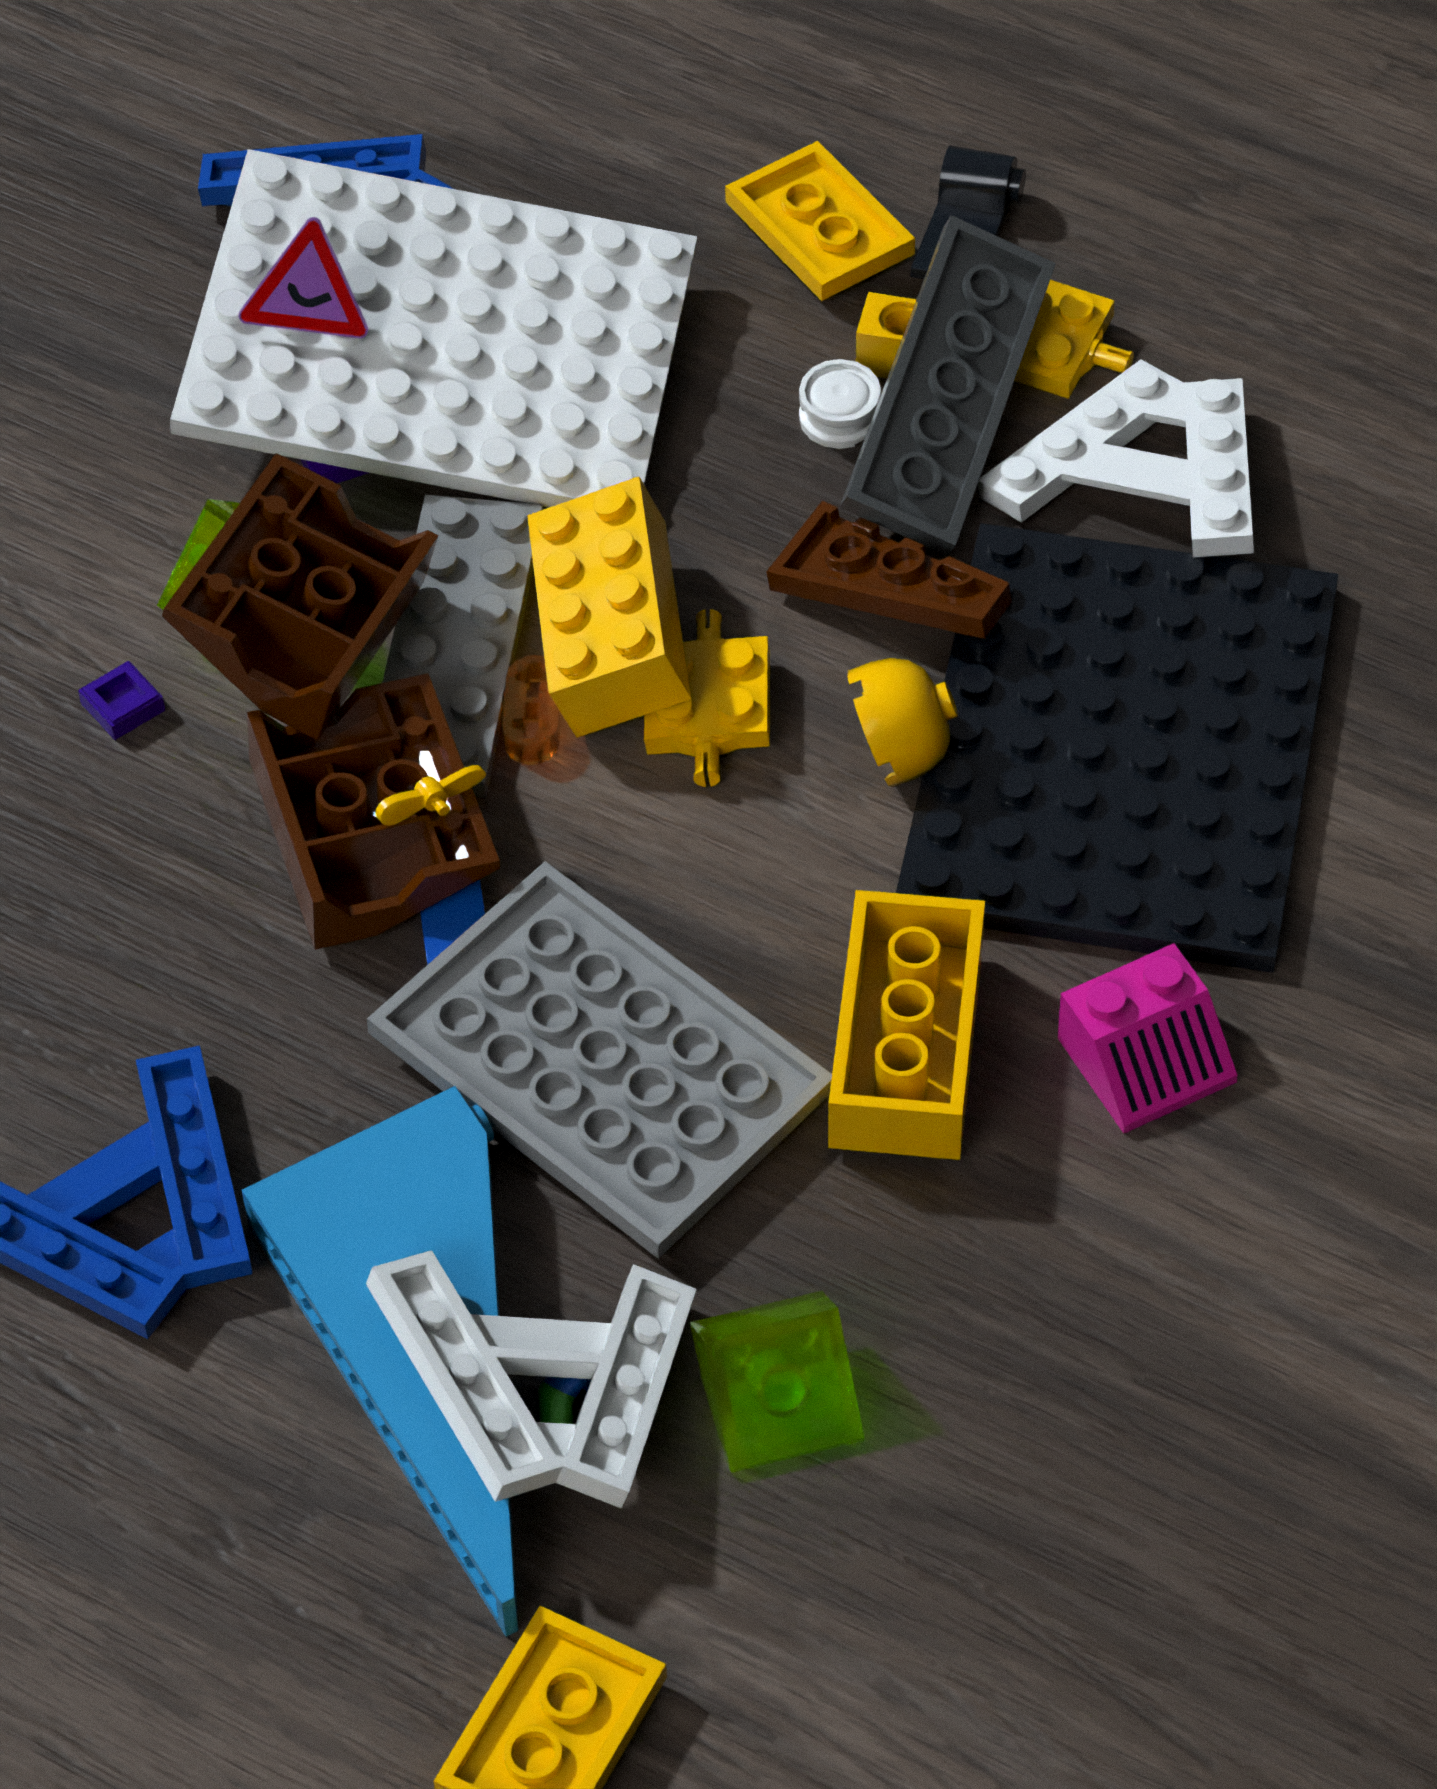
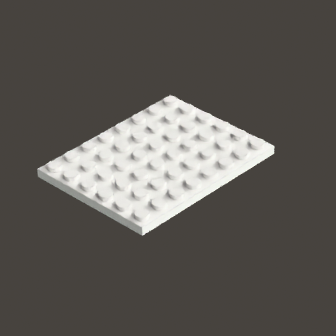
[170,149,697,507]

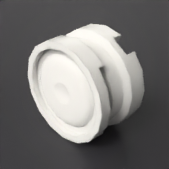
[799,359,881,449]

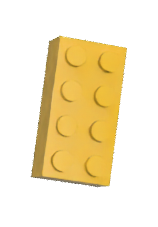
[527,476,691,738]
[828,890,985,1160]

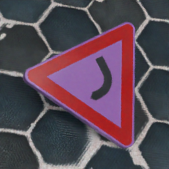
[239,217,368,339]

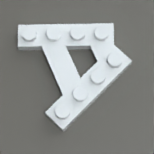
[978,359,1254,558]
[366,1250,696,1508]

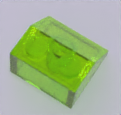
[690,1291,865,1473]

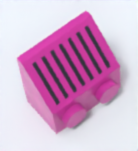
[1057,943,1238,1134]

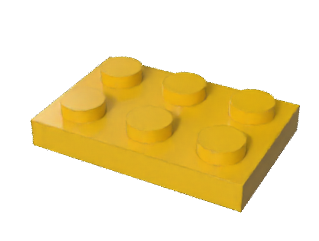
[725,141,915,301]
[433,1606,667,1789]

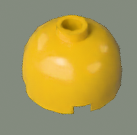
[847,658,958,788]

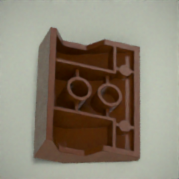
[162,453,439,740]
[247,673,500,950]

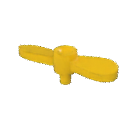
[375,765,486,826]

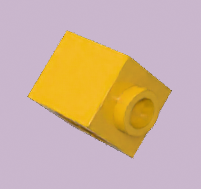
[856,292,917,378]

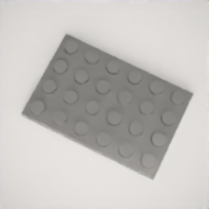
[367,861,832,1259]

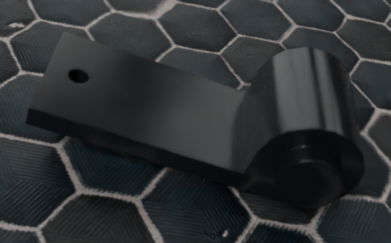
[910,145,1026,279]

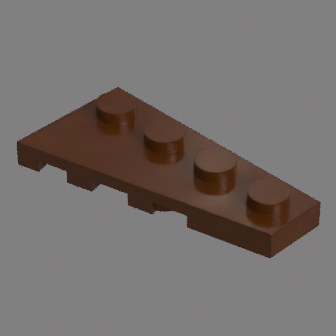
[766,500,1012,639]

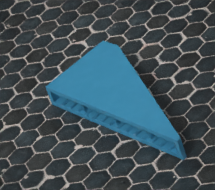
[242,1086,518,1637]

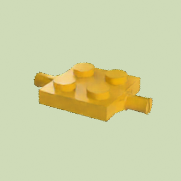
[1014,280,1134,399]
[644,609,770,787]

